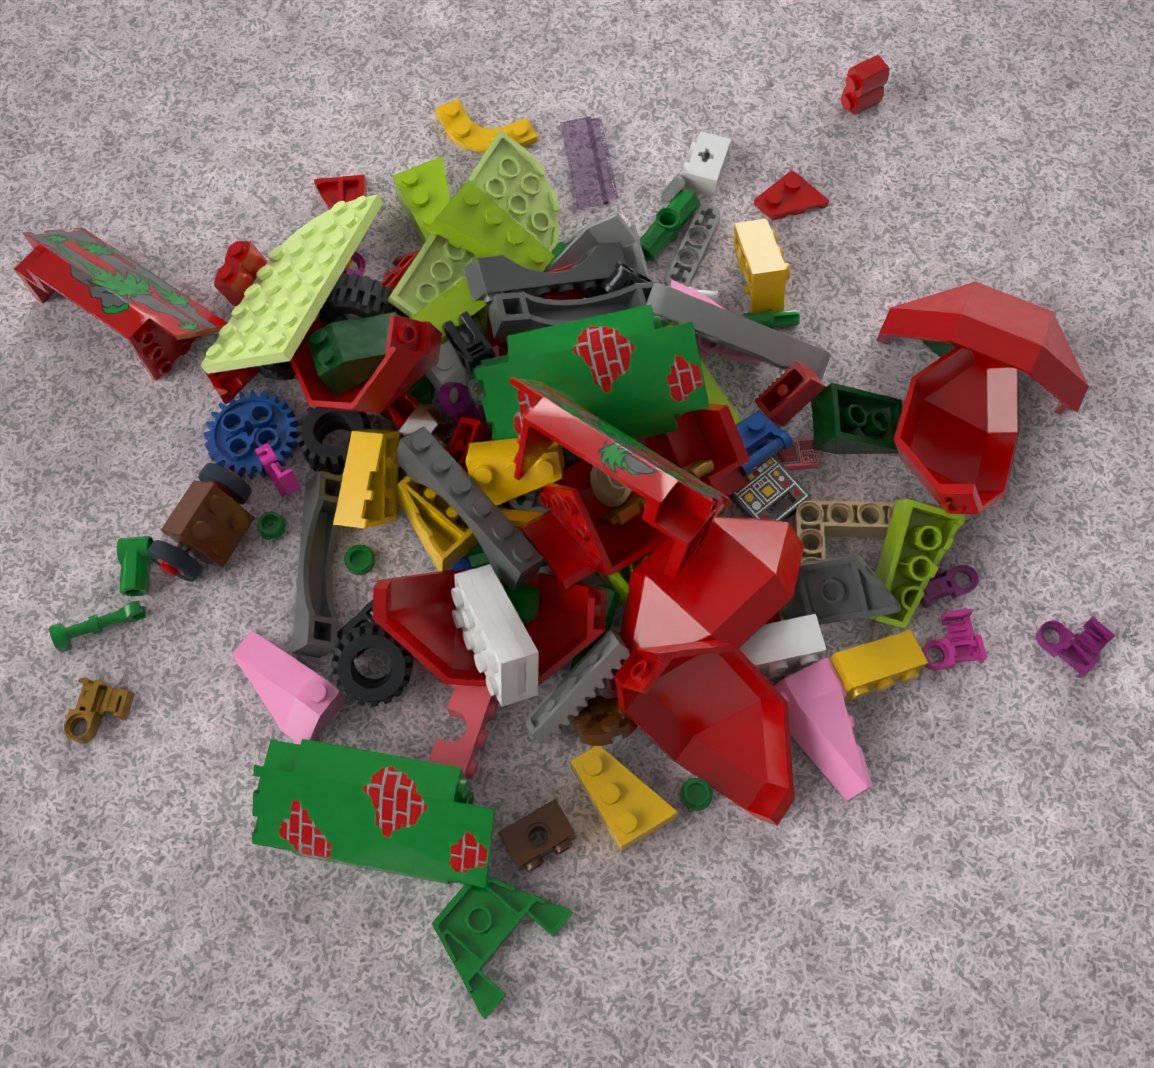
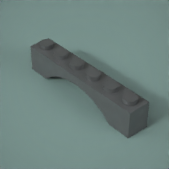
[463,242,626,304]
[488,281,663,339]
[395,426,544,592]
[291,471,343,658]

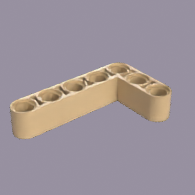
[793,500,942,563]

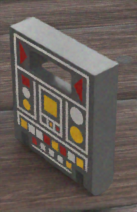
[728,454,812,522]

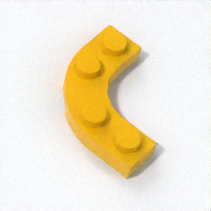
[435,99,538,155]

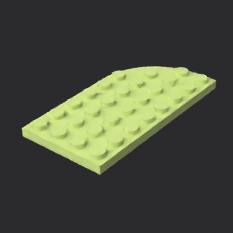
[387,130,560,337]
[200,194,383,374]

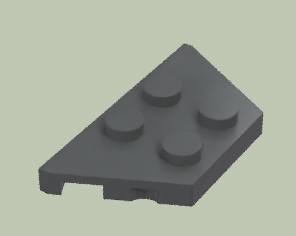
[782,553,901,625]

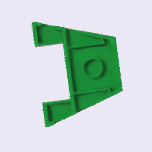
[431,876,573,1019]

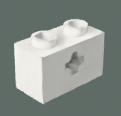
[681,131,731,196]

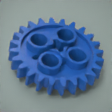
[203,390,300,480]

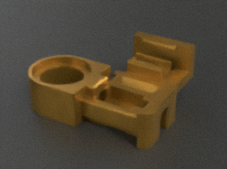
[64,678,135,744]

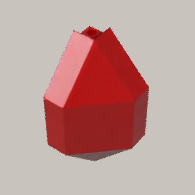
[876,281,1089,414]
[290,315,442,414]
[894,346,1019,514]
[620,516,804,665]
[373,569,607,687]
[614,640,795,826]

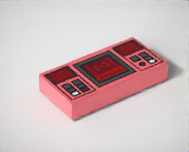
[756,438,818,470]

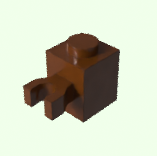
[398,404,453,451]

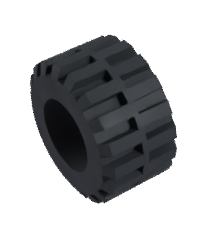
[319,273,397,324]
[296,406,372,475]
[331,621,413,707]

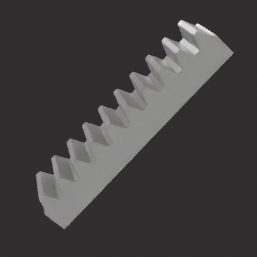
[525,629,630,744]

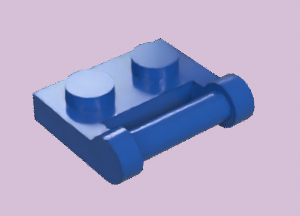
[736,410,793,477]

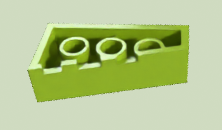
[393,156,451,245]

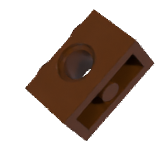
[498,799,576,872]

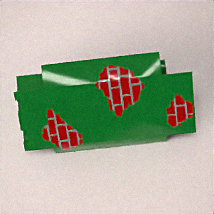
[474,304,710,454]
[252,739,495,888]

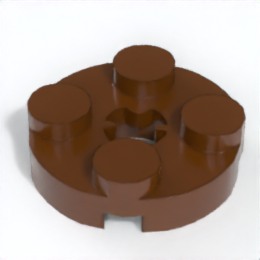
[573,696,637,746]

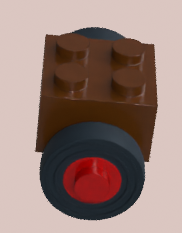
[147,463,255,582]

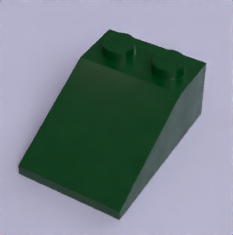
[306,312,398,396]
[811,383,903,454]

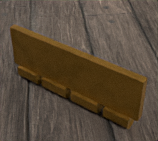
[598,460,714,525]

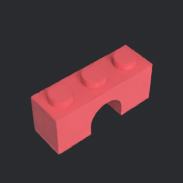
[428,685,499,780]

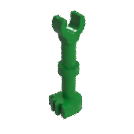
[49,600,146,653]

